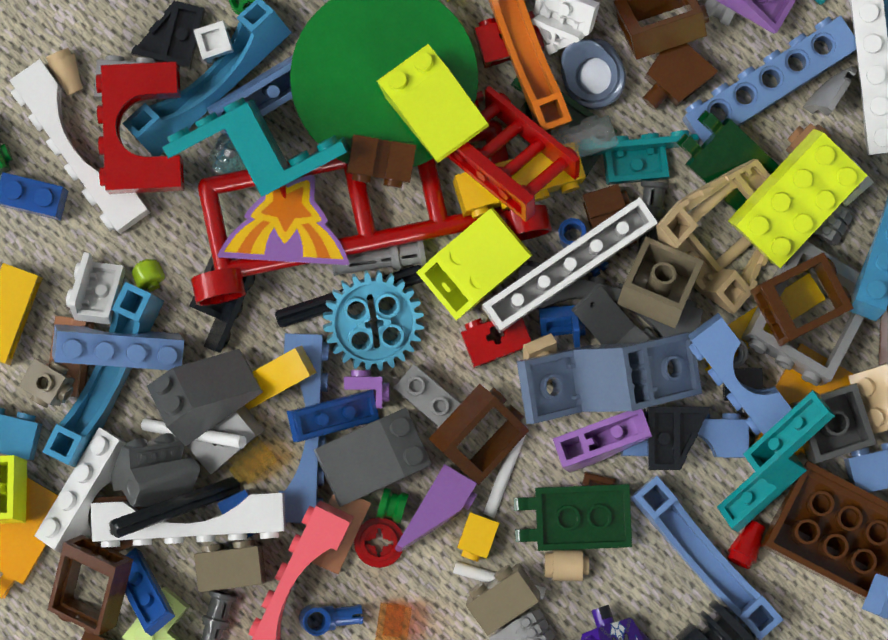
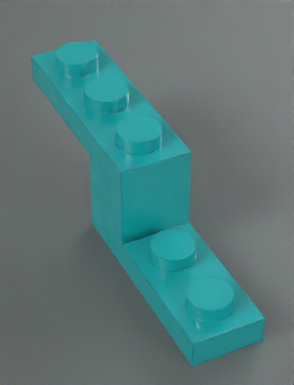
[717,390,835,532]

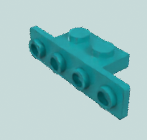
[576,130,699,185]

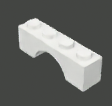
[34,427,128,553]

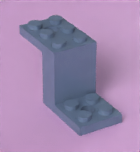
[517,332,702,424]

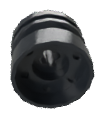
[676,600,755,640]

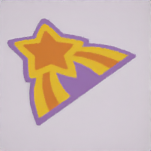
[217,175,349,265]

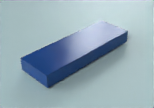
[287,390,380,442]
[125,548,175,636]

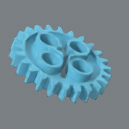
[323,270,424,371]

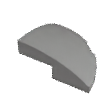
[803,66,858,116]

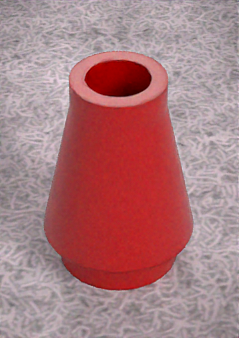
[727,520,765,569]

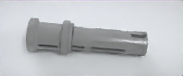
[332,240,426,276]

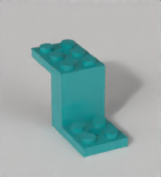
[162,97,350,197]

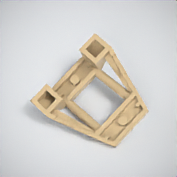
[656,159,770,314]

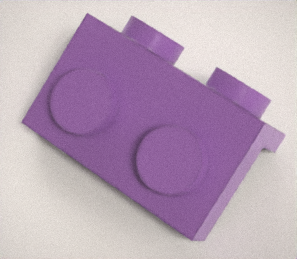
[344,370,390,408]

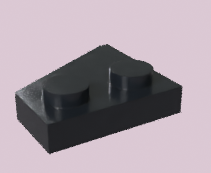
[131,1,205,69]
[647,407,709,470]

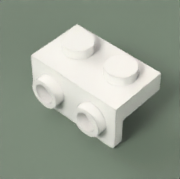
[66,252,126,324]

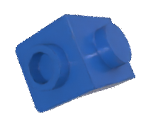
[539,305,586,348]

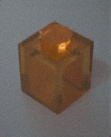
[375,602,412,640]

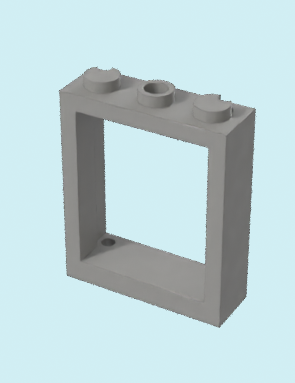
[741,241,864,386]

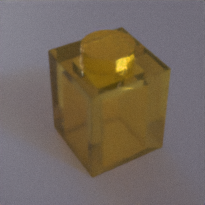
[229,436,279,485]

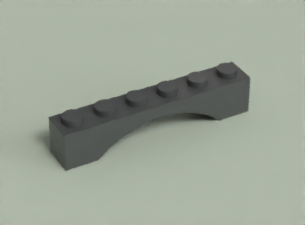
[517,261,704,338]

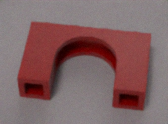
[96,62,185,194]

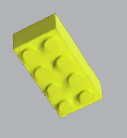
[728,129,868,268]

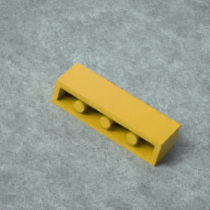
[453,142,586,219]

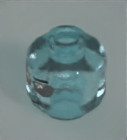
[209,133,246,174]

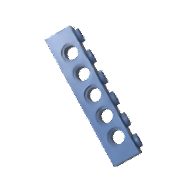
[682,16,856,147]

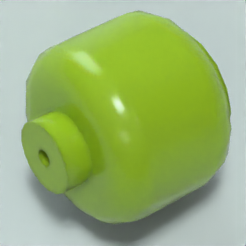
[132,259,165,292]

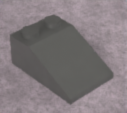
[147,349,263,446]
[314,408,432,507]

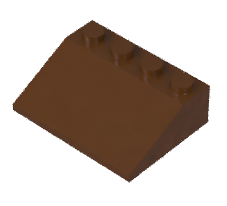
[760,461,888,601]

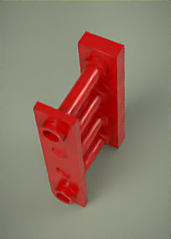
[447,86,580,222]

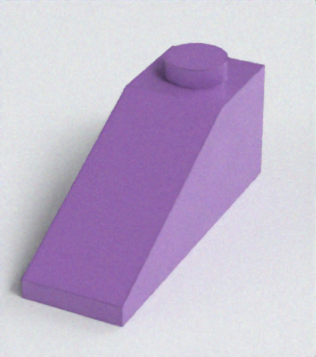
[553,409,652,473]
[395,464,478,552]

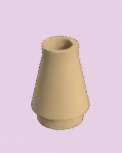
[46,48,84,96]

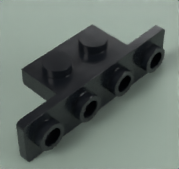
[189,254,255,353]

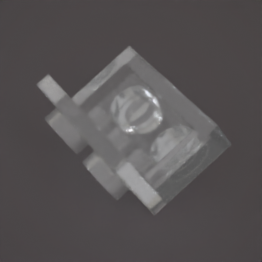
[551,115,618,158]

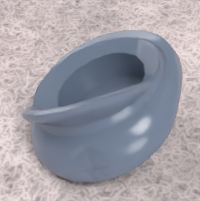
[561,38,626,109]

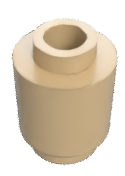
[544,550,589,581]

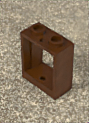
[613,0,709,60]
[750,252,854,346]
[429,384,529,486]
[47,535,133,636]

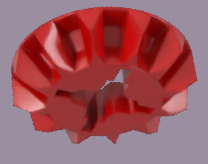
[354,517,403,568]

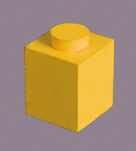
[457,512,499,562]

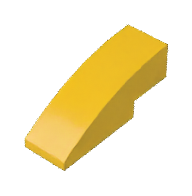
[244,345,317,410]

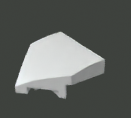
[531,0,600,55]

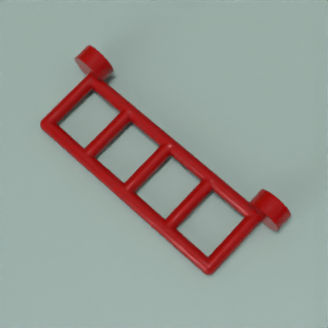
[191,120,552,305]

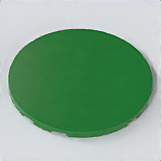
[290,0,478,167]

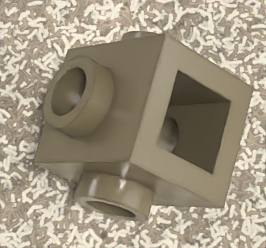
[19,358,75,408]

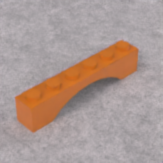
[488,0,572,132]

